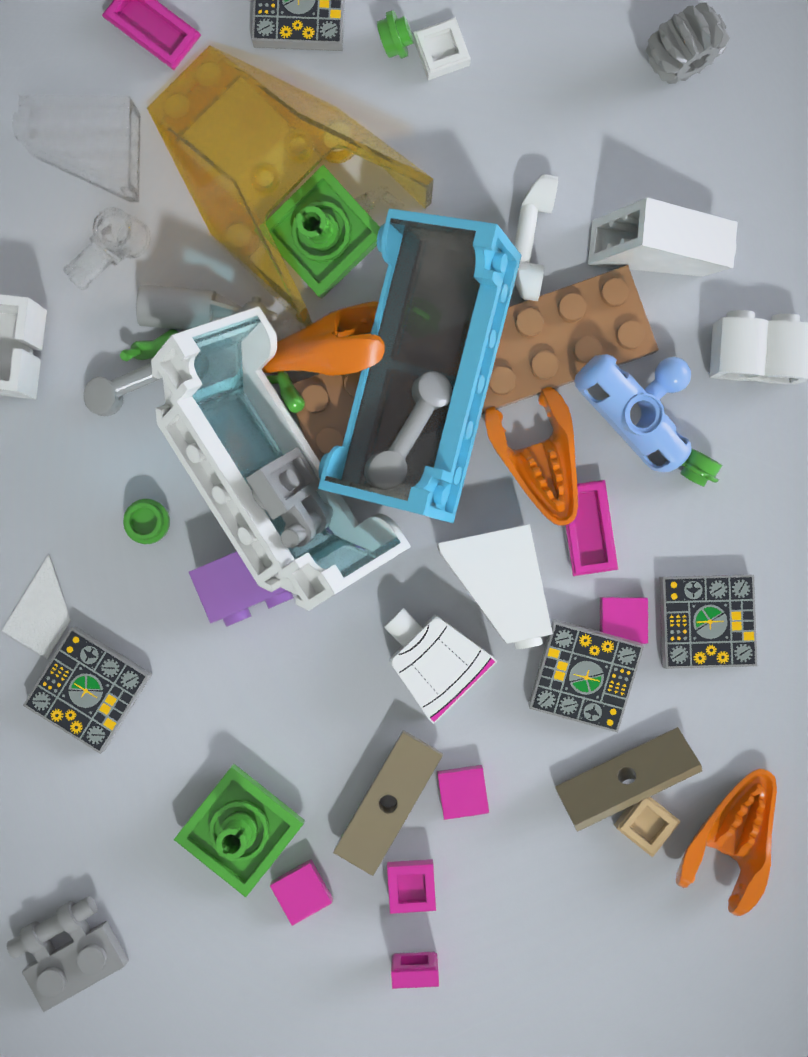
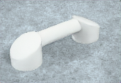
[514,174,558,301]

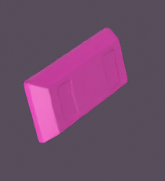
[102,0,201,70]
[565,480,618,576]

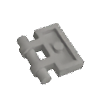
[246,447,333,548]
[7,896,129,1012]

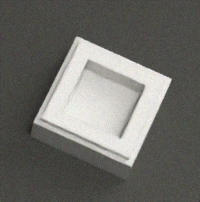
[413,17,471,80]

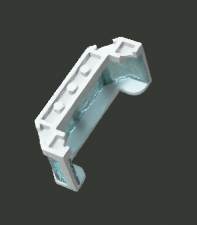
[151,306,411,611]

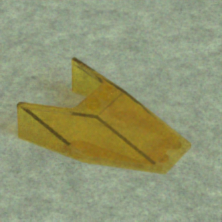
[147,45,434,327]

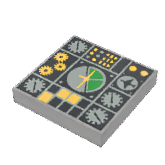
[252,0,345,51]
[659,575,757,669]
[528,619,644,733]
[23,627,152,754]

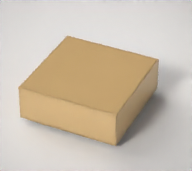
[614,797,681,857]

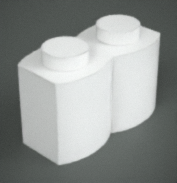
[709,310,808,384]

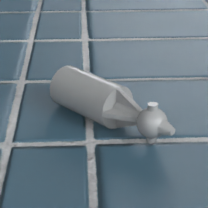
[136,285,277,330]

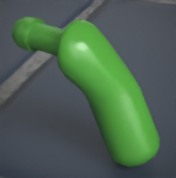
[120,329,179,361]
[266,371,305,413]

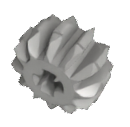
[645,2,730,84]

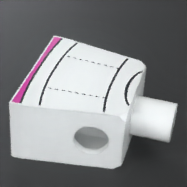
[384,608,497,724]

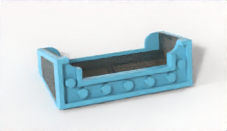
[318,208,522,524]

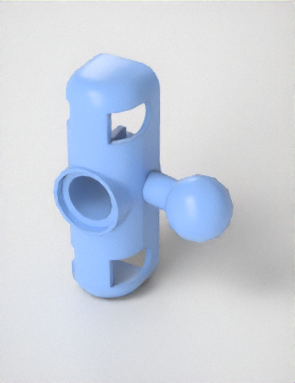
[574,354,691,472]

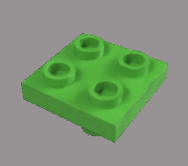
[257,165,380,299]
[174,764,305,897]

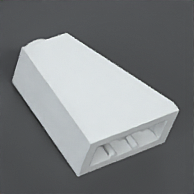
[588,198,737,277]
[437,524,553,649]

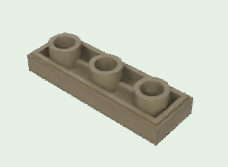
[555,727,702,832]
[333,730,443,876]

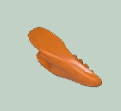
[262,301,385,376]
[485,387,578,526]
[676,769,777,916]

